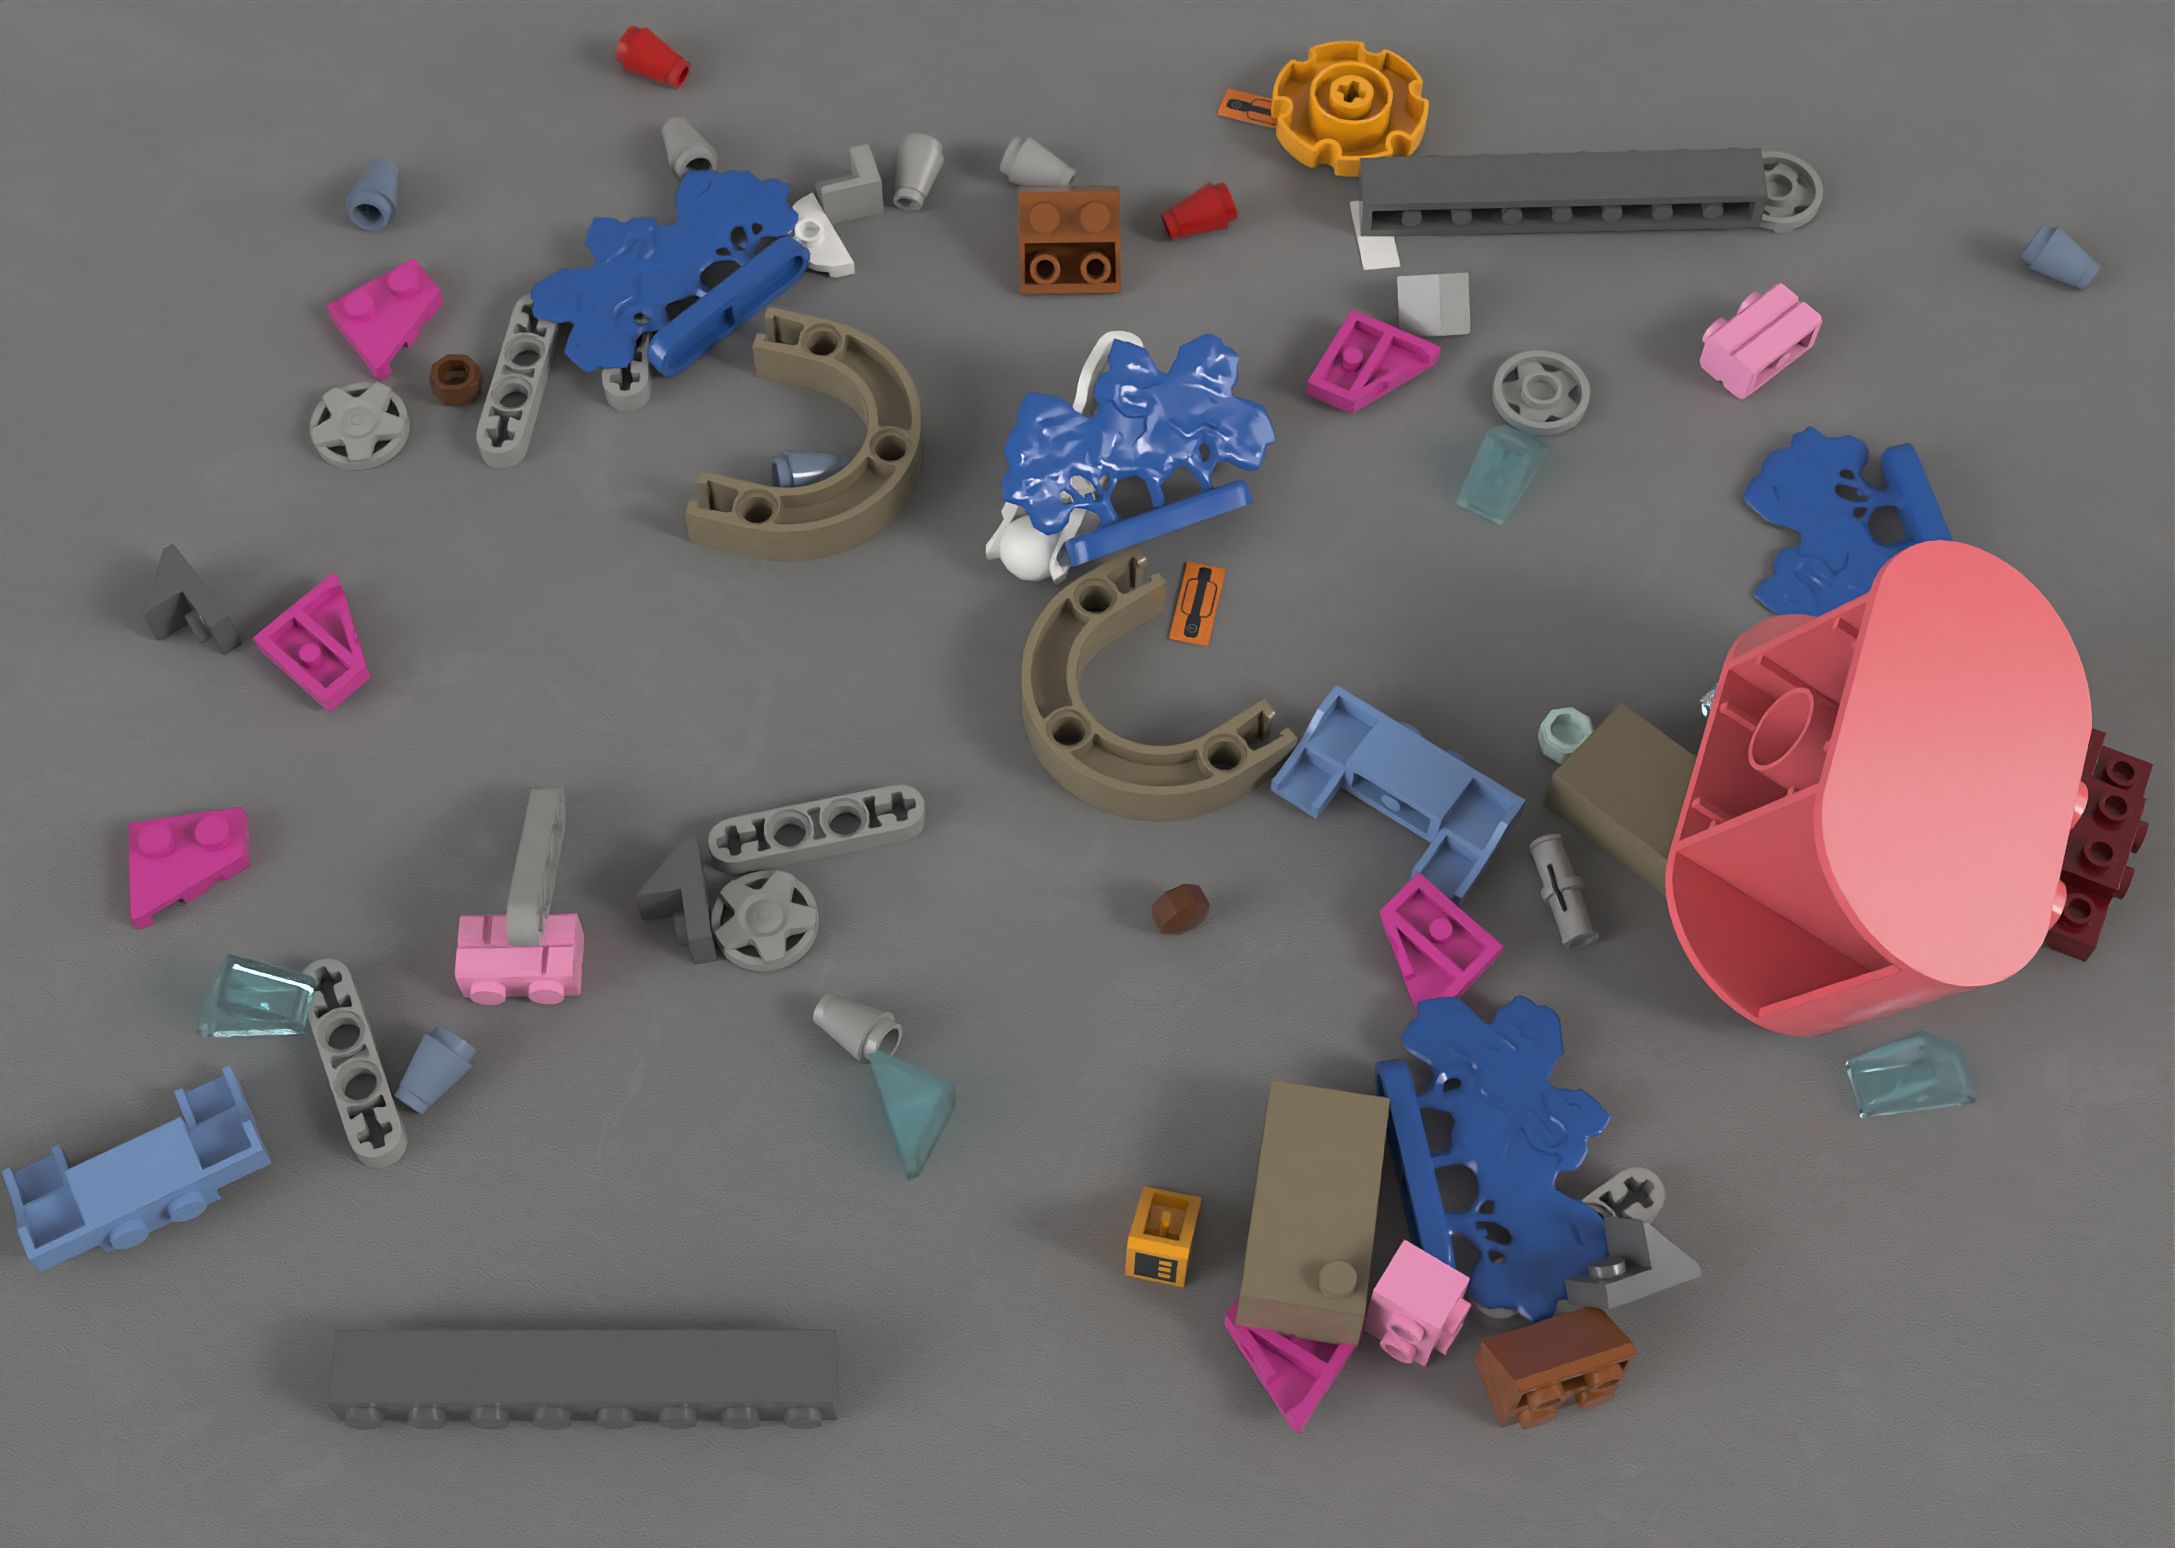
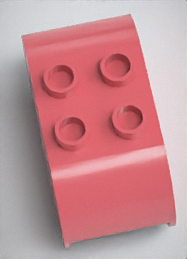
[1665,540,2092,1037]

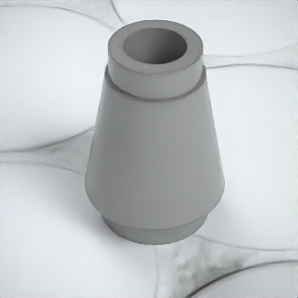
[662,117,717,182]
[893,133,945,212]
[999,136,1077,186]
[813,993,902,1066]

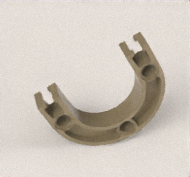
[684,306,924,562]
[1021,545,1298,821]

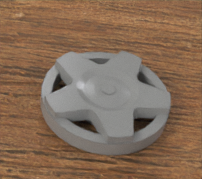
[1759,151,1823,233]
[1492,350,1590,437]
[310,382,410,471]
[711,870,819,971]

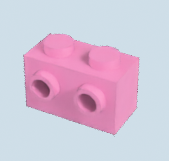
[1362,1240,1472,1367]

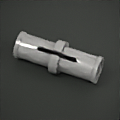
[1529,834,1599,950]

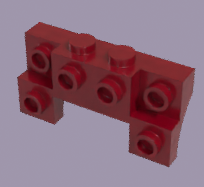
[2044,728,2154,962]

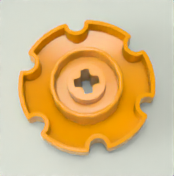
[1271,41,1429,177]

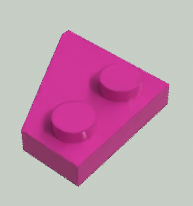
[326,258,444,381]
[1306,309,1441,414]
[253,573,371,713]
[128,807,250,929]
[1379,872,1503,1016]
[1224,1296,1363,1434]

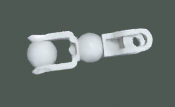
[986,331,1144,585]

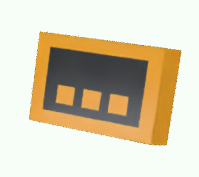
[1125,1186,1202,1288]

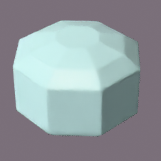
[1537,707,1594,764]

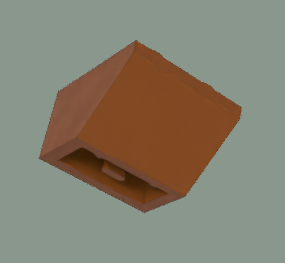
[1018,185,1121,294]
[1474,1306,1637,1429]

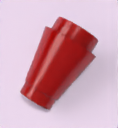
[615,25,691,89]
[1160,182,1238,241]

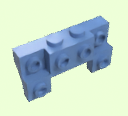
[1271,685,1526,907]
[1,1066,272,1273]

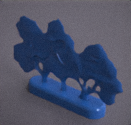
[531,170,811,378]
[1001,334,1276,567]
[1742,426,1953,617]
[1374,996,1613,1325]

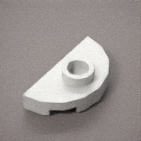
[784,192,855,278]

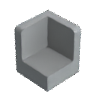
[815,143,884,225]
[1397,272,1470,337]

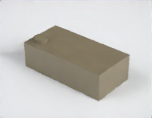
[1543,702,1697,898]
[1235,1080,1390,1348]

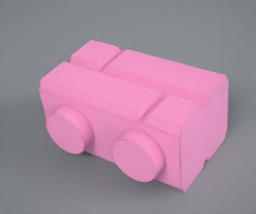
[1699,283,1822,400]
[455,913,584,1005]

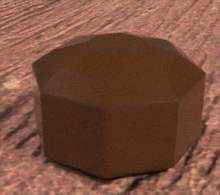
[429,354,483,406]
[1152,884,1210,935]

